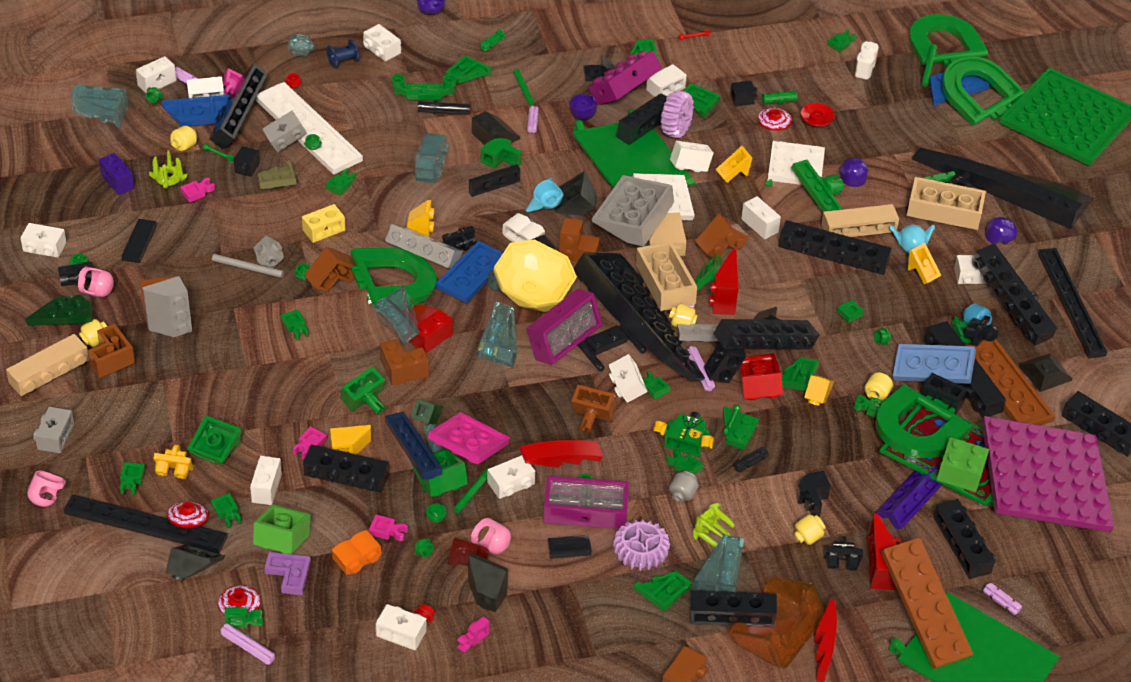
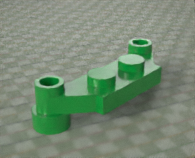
[391,74,456,101]

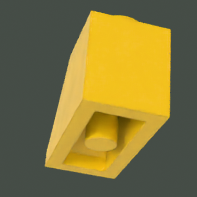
[804,375,834,406]

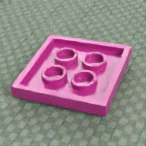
[428,412,510,465]

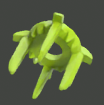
[149,150,188,189]
[693,503,734,548]

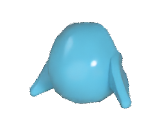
[526,177,564,212]
[890,225,935,253]

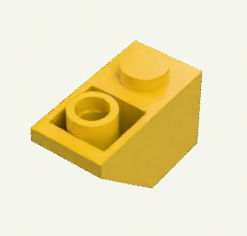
[407,200,435,237]
[330,425,371,455]

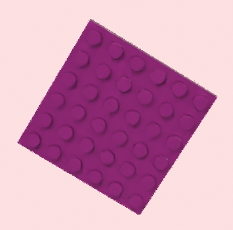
[982,416,1114,532]

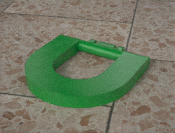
[909,14,988,66]
[941,56,1025,126]
[350,247,436,307]
[875,384,974,458]

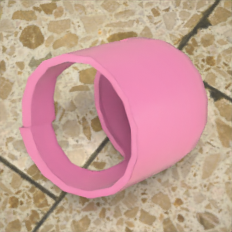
[78,267,114,297]
[27,471,66,507]
[471,518,511,554]

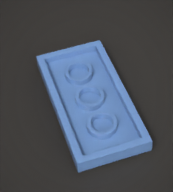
[893,344,976,384]

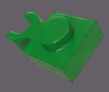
[827,30,856,53]
[326,168,356,196]
[280,309,308,340]
[952,316,973,344]
[642,371,671,400]
[853,395,884,418]
[666,451,703,475]
[120,462,145,495]
[210,493,241,528]
[224,607,263,628]

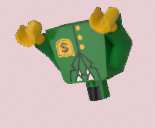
[653,411,714,458]

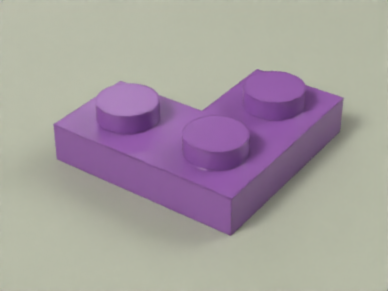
[265,552,311,595]

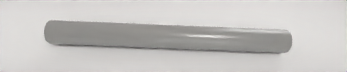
[212,254,284,278]

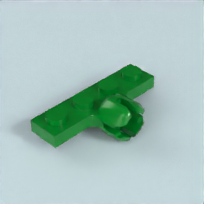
[791,159,844,212]

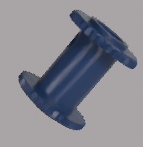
[326,39,360,69]

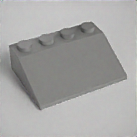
[592,175,674,246]

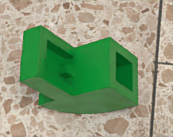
[480,138,522,169]

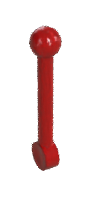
[678,30,711,40]

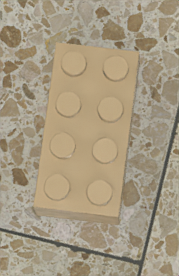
[907,177,986,230]
[636,241,697,311]

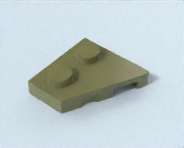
[258,161,296,189]

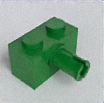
[340,366,386,415]

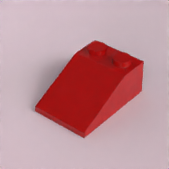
[709,249,739,315]
[385,304,453,354]
[738,353,783,400]
[868,514,897,590]

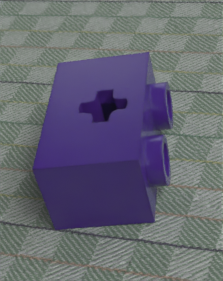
[99,153,134,195]

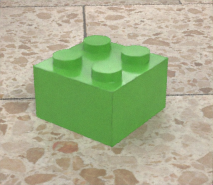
[937,437,989,492]
[253,505,311,554]

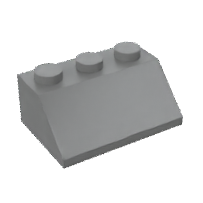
[142,276,192,337]

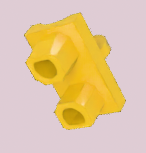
[153,444,194,479]

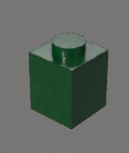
[411,399,443,425]

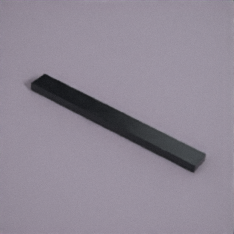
[1038,248,1107,358]
[63,494,227,554]

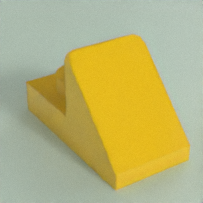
[716,146,752,183]
[908,243,941,284]

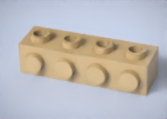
[821,204,899,237]
[6,334,89,396]

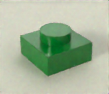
[837,300,864,323]

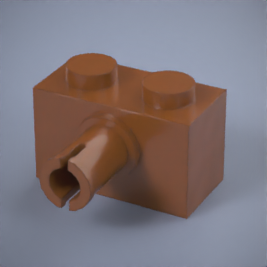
[571,385,617,433]

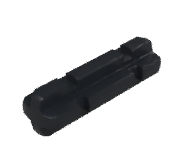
[733,447,769,472]

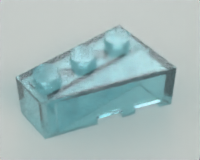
[70,85,128,128]
[415,133,450,184]
[372,286,419,344]
[477,302,517,368]
[693,535,744,592]

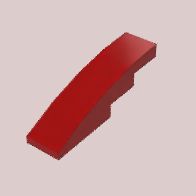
[519,440,603,468]
[814,599,837,682]

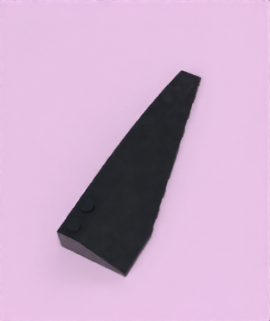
[912,148,1093,229]
[574,253,705,381]

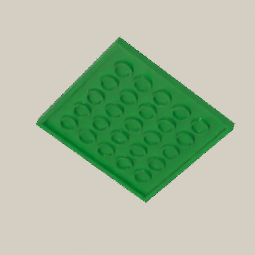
[999,67,1131,166]

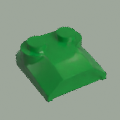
[187,415,242,464]

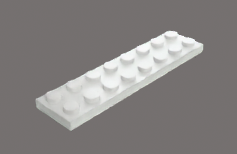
[255,82,363,175]

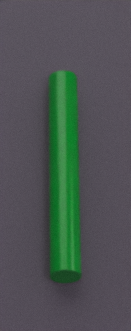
[921,44,937,87]
[513,69,535,105]
[453,468,490,514]

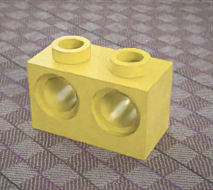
[302,204,345,243]

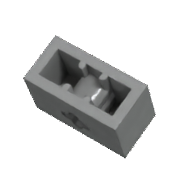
[263,110,307,152]
[34,407,74,453]

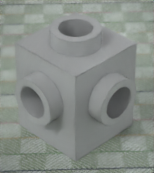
[254,236,284,268]

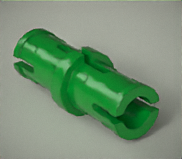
[762,91,798,104]

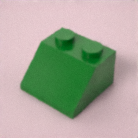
[411,448,468,497]

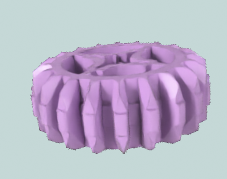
[661,91,694,138]
[613,519,670,571]

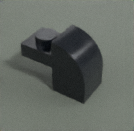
[797,471,831,517]

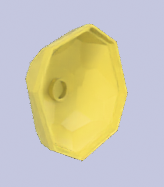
[493,240,577,312]

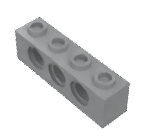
[385,224,463,268]

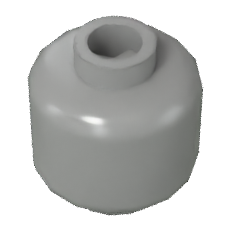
[669,471,699,502]

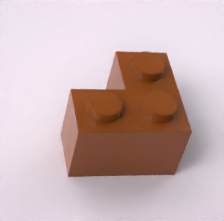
[695,214,750,257]
[559,218,600,262]
[304,246,356,293]
[88,323,135,378]
[379,339,429,386]

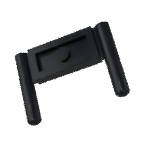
[577,324,647,372]

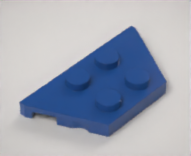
[929,72,990,105]
[162,94,229,127]

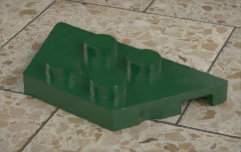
[25,294,94,326]

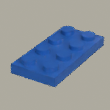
[436,241,503,304]

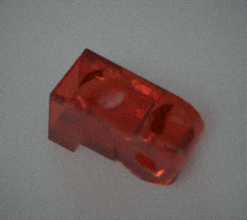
[447,538,490,566]

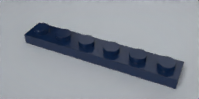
[385,411,442,480]

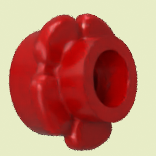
[285,73,302,89]
[414,604,435,623]

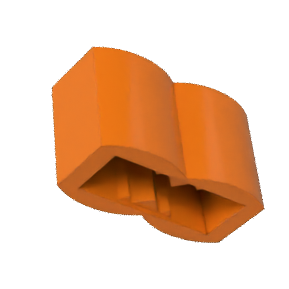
[332,530,382,575]

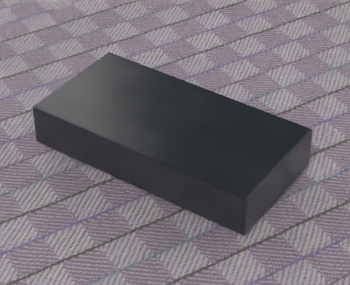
[548,535,592,559]

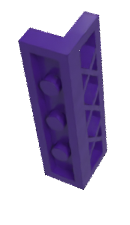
[875,465,942,529]

